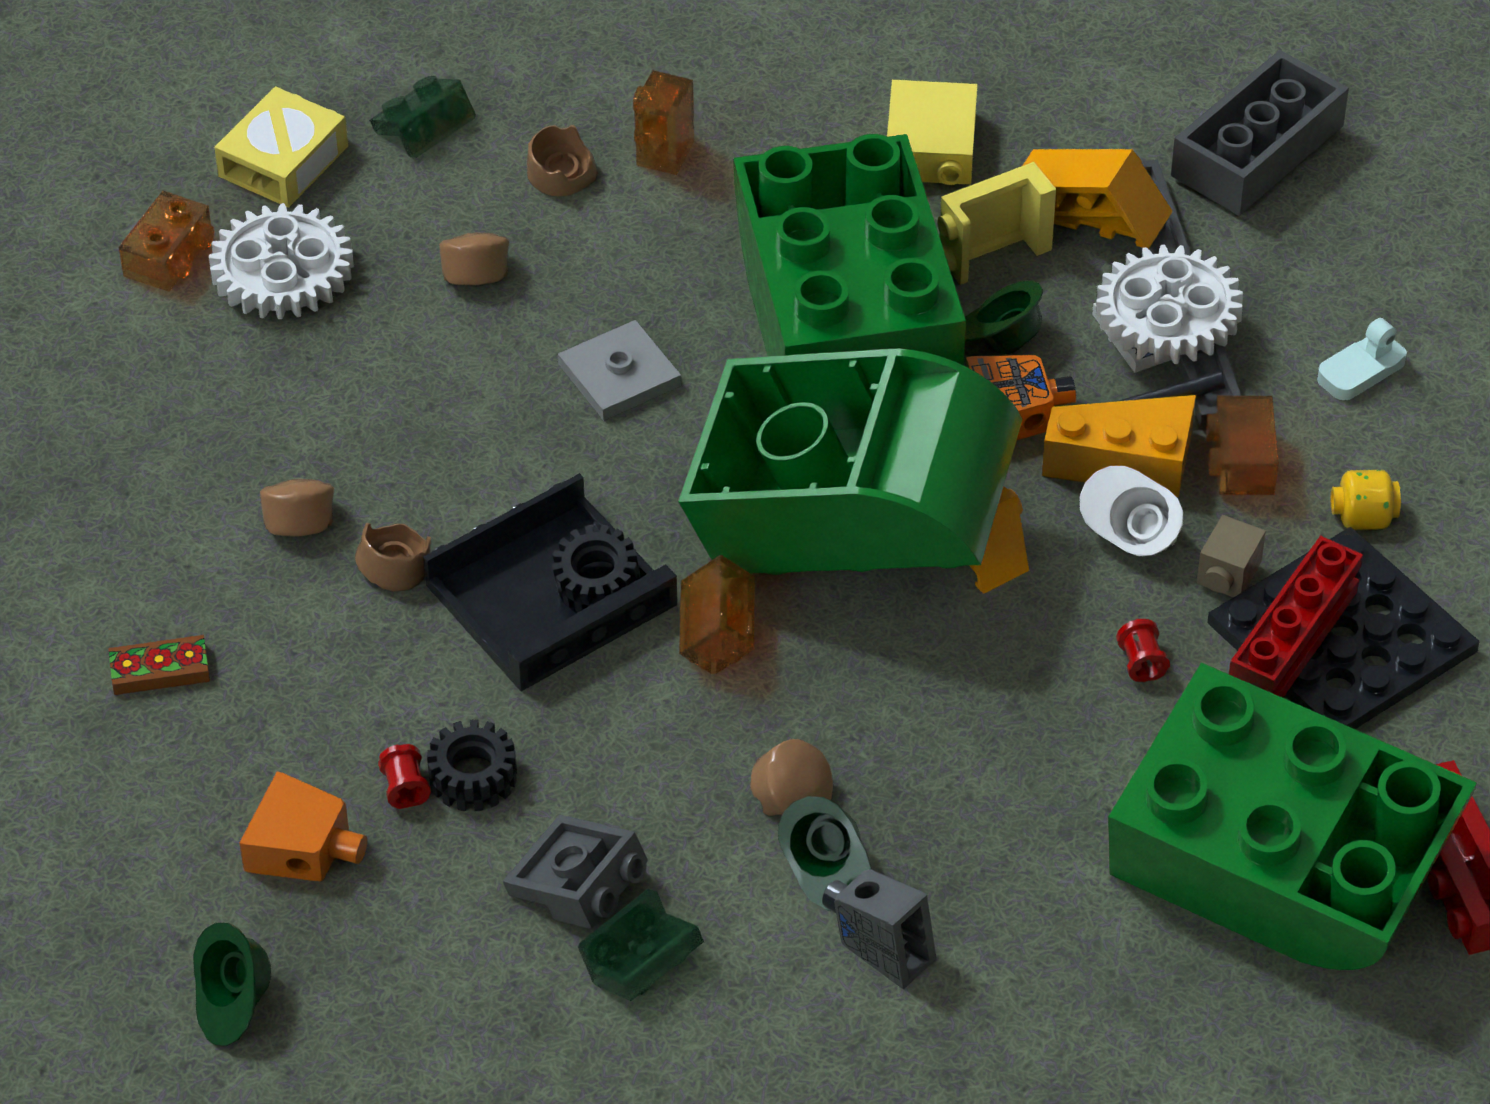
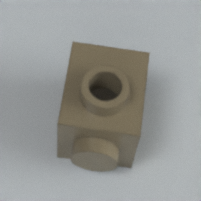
[1197,515,1266,597]

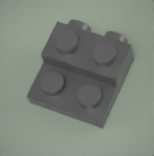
[503,814,648,929]

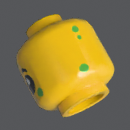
[1331,470,1401,530]

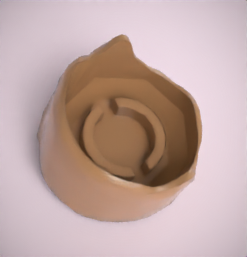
[527,125,598,196]
[439,232,509,285]
[260,478,335,537]
[355,523,431,591]
[750,739,833,816]

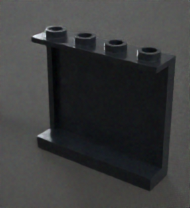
[424,473,678,692]

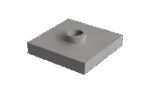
[558,320,681,420]

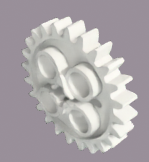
[209,203,354,319]
[1096,245,1243,364]

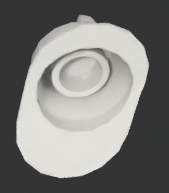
[1080,466,1183,557]

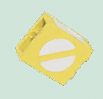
[214,86,348,208]

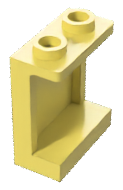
[887,80,977,185]
[937,162,1056,285]

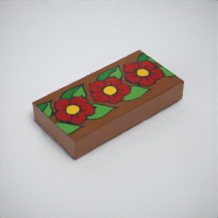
[108,635,210,695]

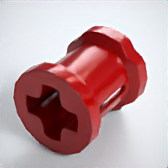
[1116,619,1170,682]
[378,744,431,809]

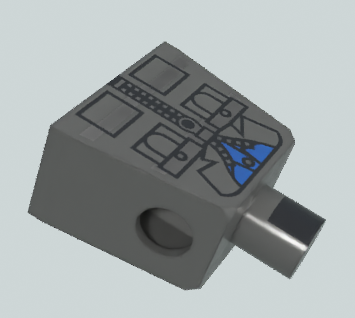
[822,869,937,989]

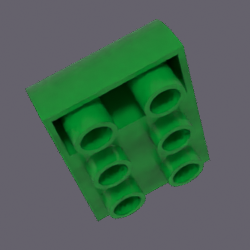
[733,134,966,366]
[678,348,1023,575]
[1108,662,1477,970]

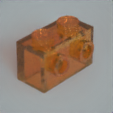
[633,70,694,175]
[119,191,214,292]
[1206,395,1279,495]
[679,555,755,674]

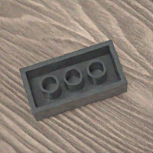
[1171,50,1349,216]

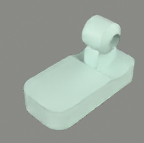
[1317,318,1407,400]

